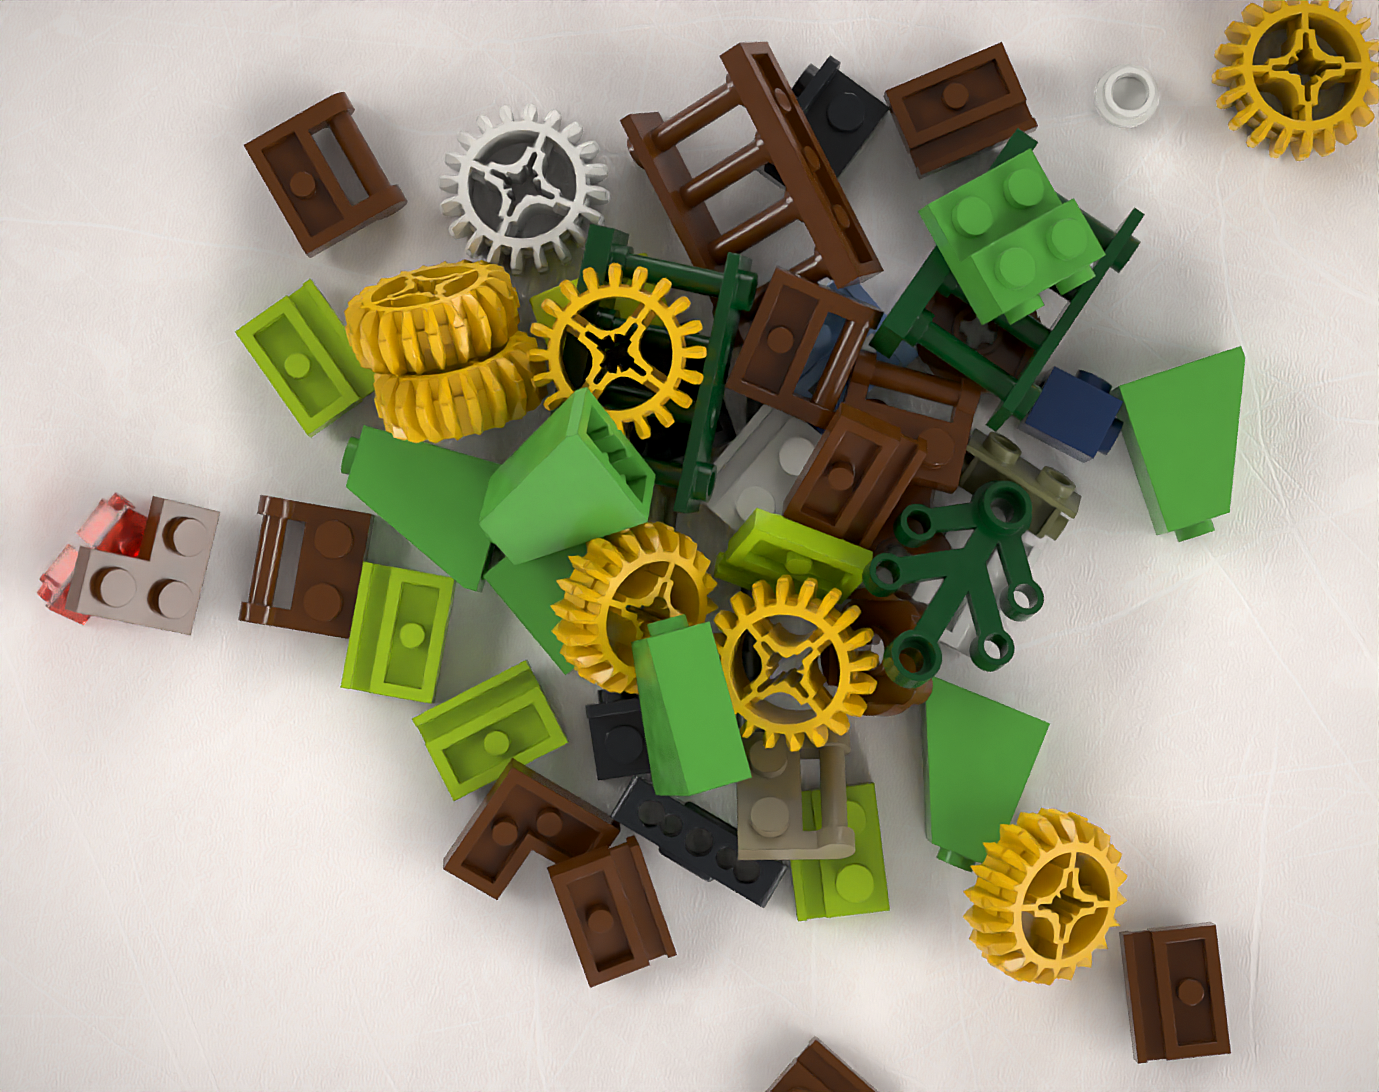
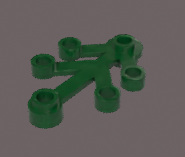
[862,480,1044,688]

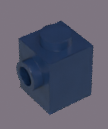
[1017,366,1124,463]

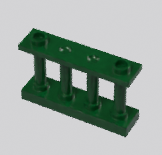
[868,128,1145,432]
[550,224,758,513]

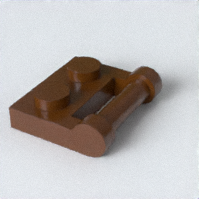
[244,92,408,258]
[725,265,884,430]
[843,349,982,494]
[238,495,375,639]

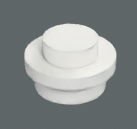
[1094,64,1159,128]

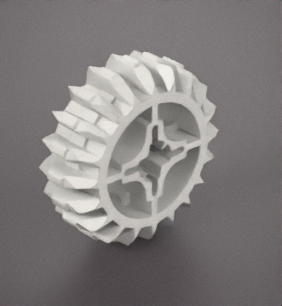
[438,103,610,277]

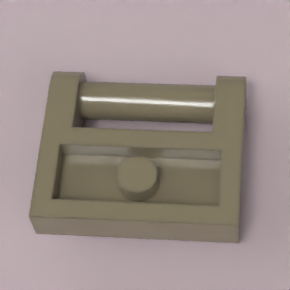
[736,727,855,860]

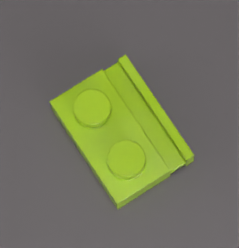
[235,279,376,438]
[713,508,873,605]
[340,562,457,704]
[412,660,569,801]
[790,782,890,922]

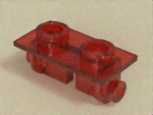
[36,492,148,625]

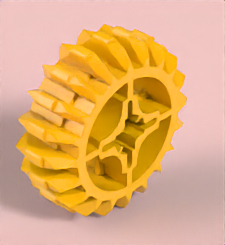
[1212,0,1379,161]
[344,259,520,376]
[527,263,707,440]
[373,330,548,444]
[550,521,719,694]
[713,575,879,752]
[963,807,1128,986]

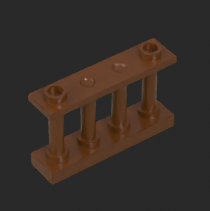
[620,42,884,348]

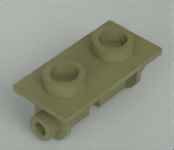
[958,428,1082,541]

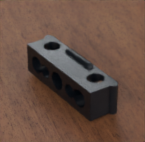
[610,775,789,908]

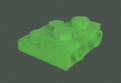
[918,148,1106,325]

